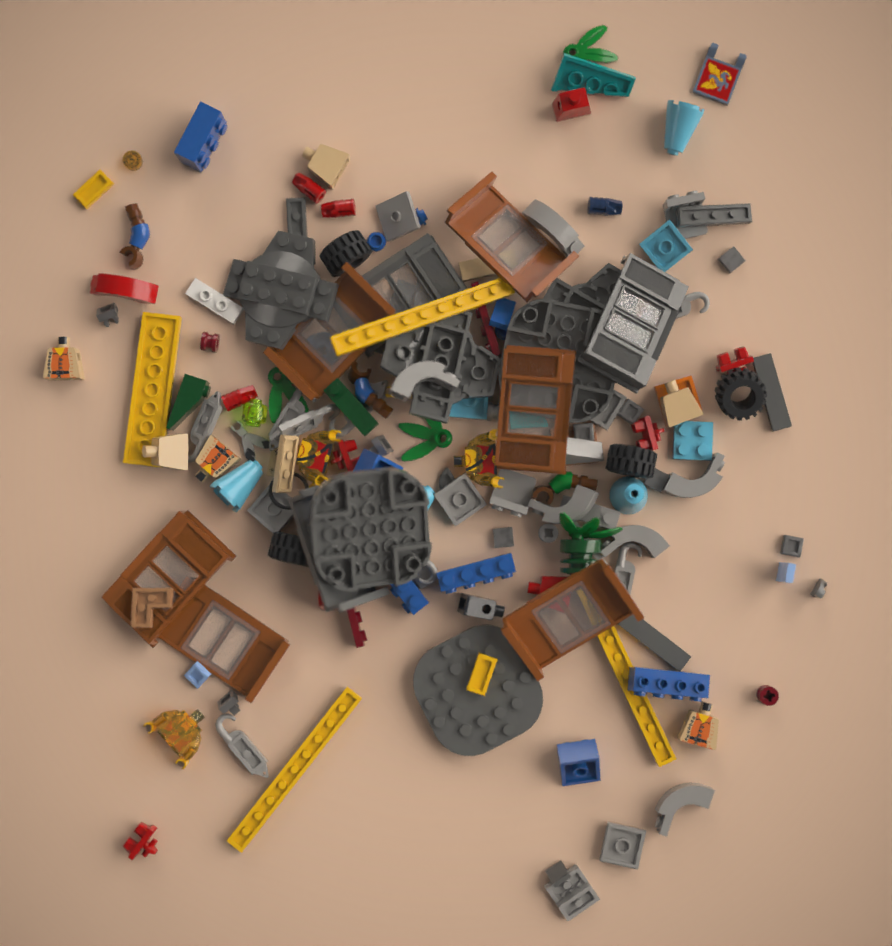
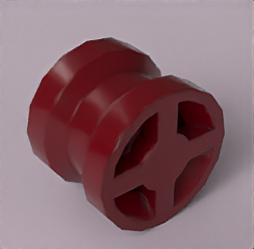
[200,332,220,353]
[756,685,779,706]

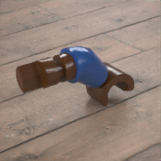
[119,203,150,269]
[348,361,394,419]

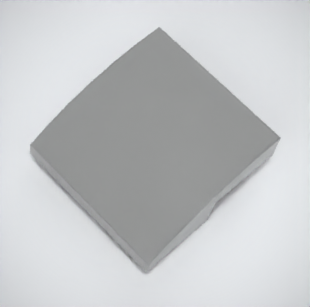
[544,864,600,921]

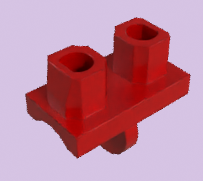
[715,346,754,374]
[631,415,665,451]
[330,439,360,472]
[122,822,158,860]

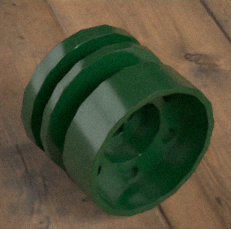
[560,540,601,575]

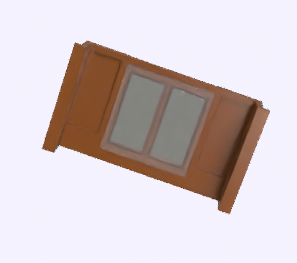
[444,171,579,302]
[263,262,396,401]
[494,345,577,475]
[101,510,237,648]
[501,558,645,681]
[157,576,291,703]

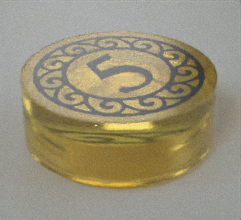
[123,150,143,171]

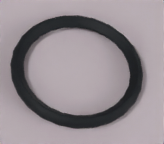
[268,472,309,510]

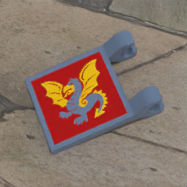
[693,43,747,105]

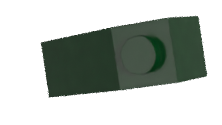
[166,374,211,431]
[323,378,379,436]

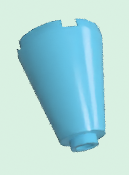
[664,100,705,156]
[210,460,263,513]
[609,476,648,515]

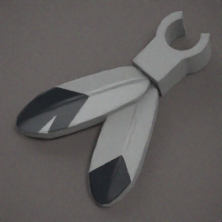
[231,421,272,461]

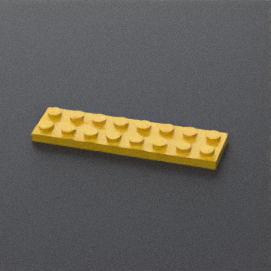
[123,312,182,468]

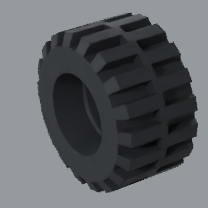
[319,230,372,277]
[715,368,767,421]
[605,444,658,479]
[268,531,309,567]

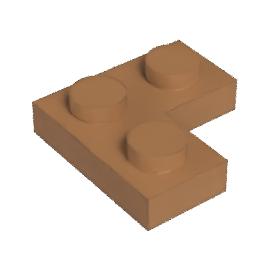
[131,588,173,628]

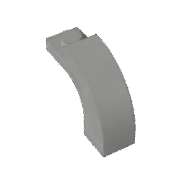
[522,199,584,257]
[388,361,460,402]
[662,453,725,498]
[528,485,599,524]
[600,525,670,558]
[655,783,715,836]

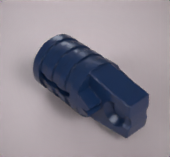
[587,197,623,215]

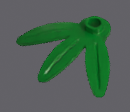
[563,25,618,62]
[268,367,309,423]
[398,419,453,462]
[559,513,623,540]

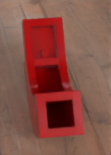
[90,273,159,304]

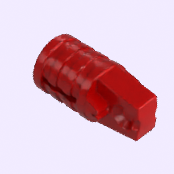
[292,172,326,204]
[321,199,356,218]
[221,385,258,412]

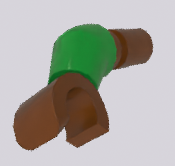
[532,471,598,505]

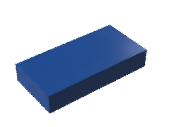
[489,298,516,331]

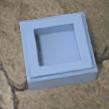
[184,661,211,689]

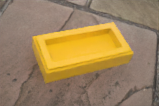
[73,169,114,209]
[466,652,497,696]

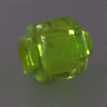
[241,399,268,427]

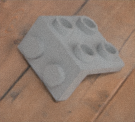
[663,191,708,239]
[489,469,536,517]

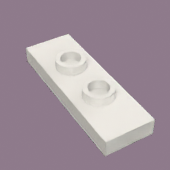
[185,278,244,324]

